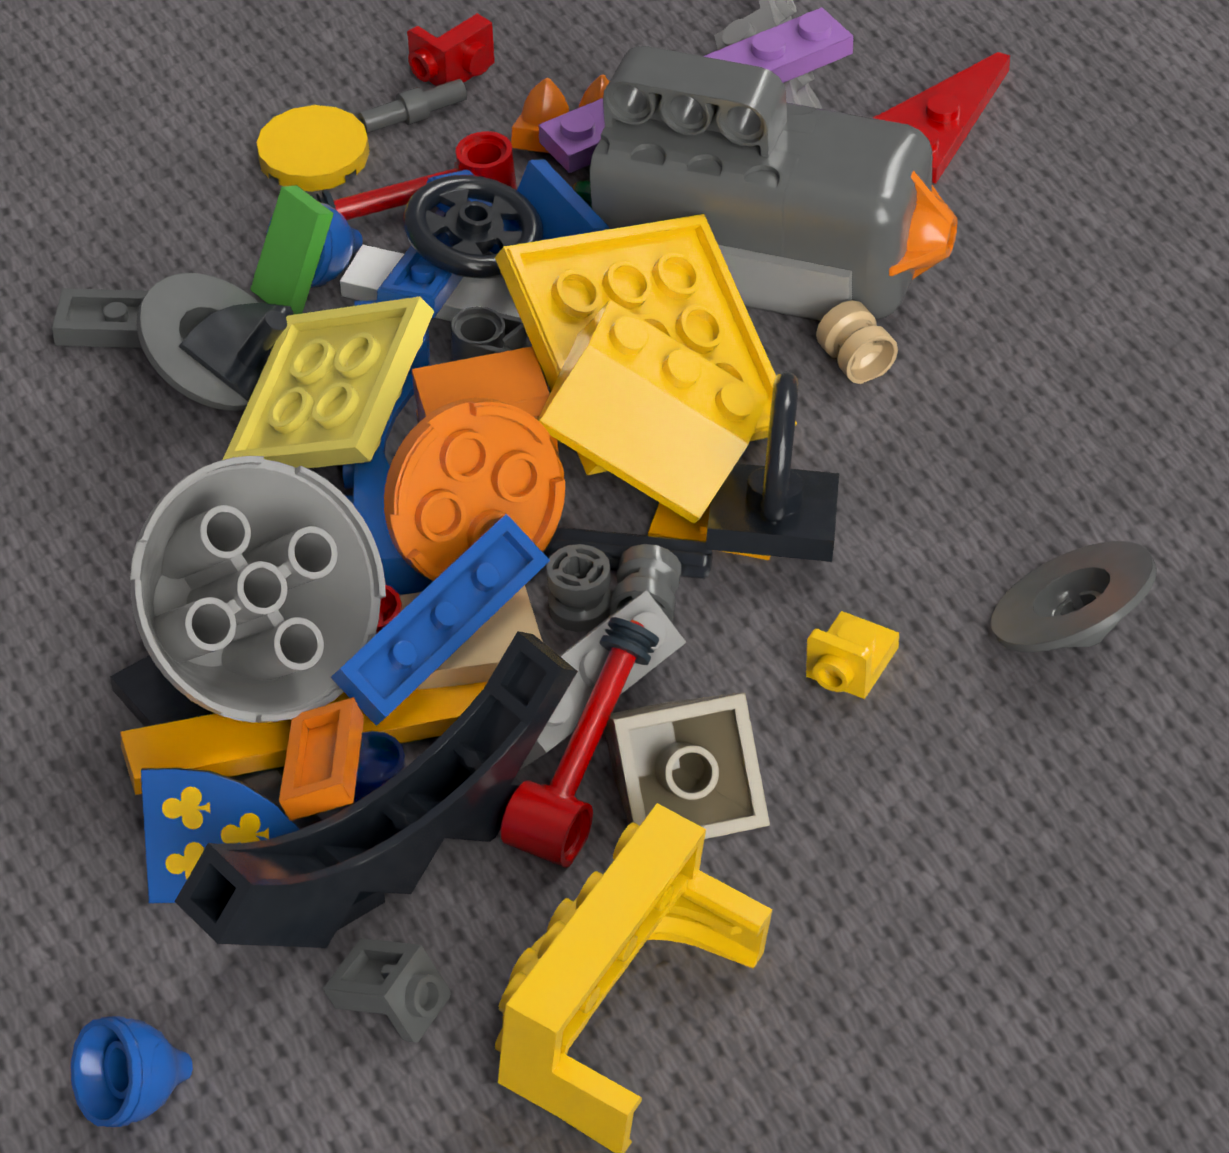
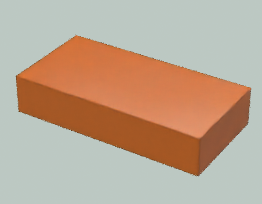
[279,697,364,821]

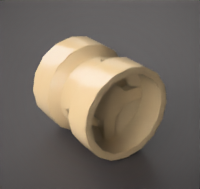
[816,300,898,384]

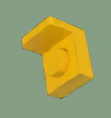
[806,611,899,699]

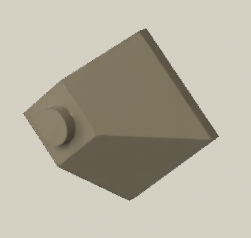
[604,692,770,839]

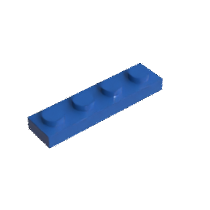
[331,514,550,726]

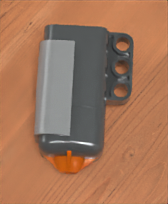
[590,46,958,321]

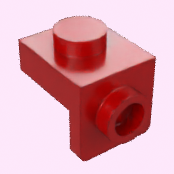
[407,13,495,86]

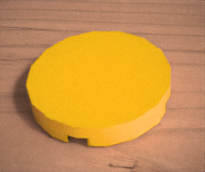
[256,105,369,192]

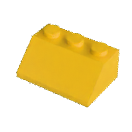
[538,299,768,524]

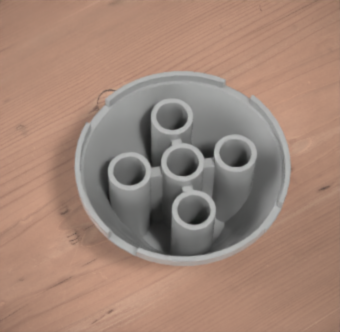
[130,456,386,723]

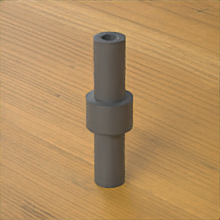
[358,79,467,133]

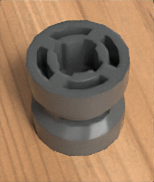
[546,544,611,632]
[610,544,681,622]

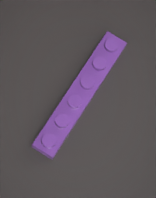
[539,7,853,173]

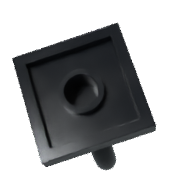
[706,371,839,562]

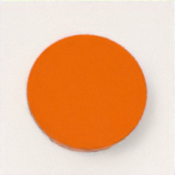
[384,398,565,581]

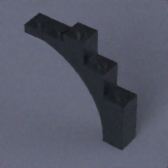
[174,631,578,948]

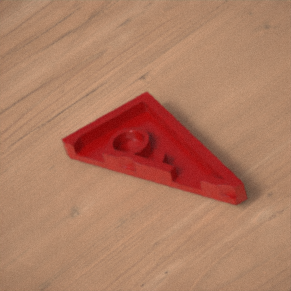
[873,52,1010,184]

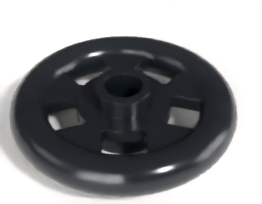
[403,175,543,279]

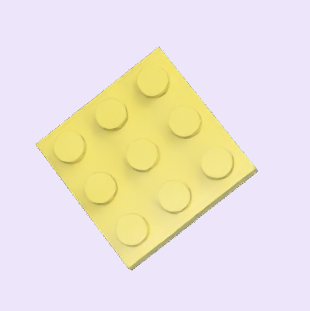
[223,296,434,468]

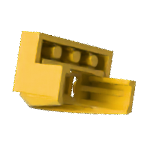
[495,803,773,1153]

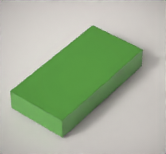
[250,185,334,315]

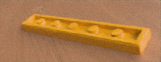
[120,682,487,795]

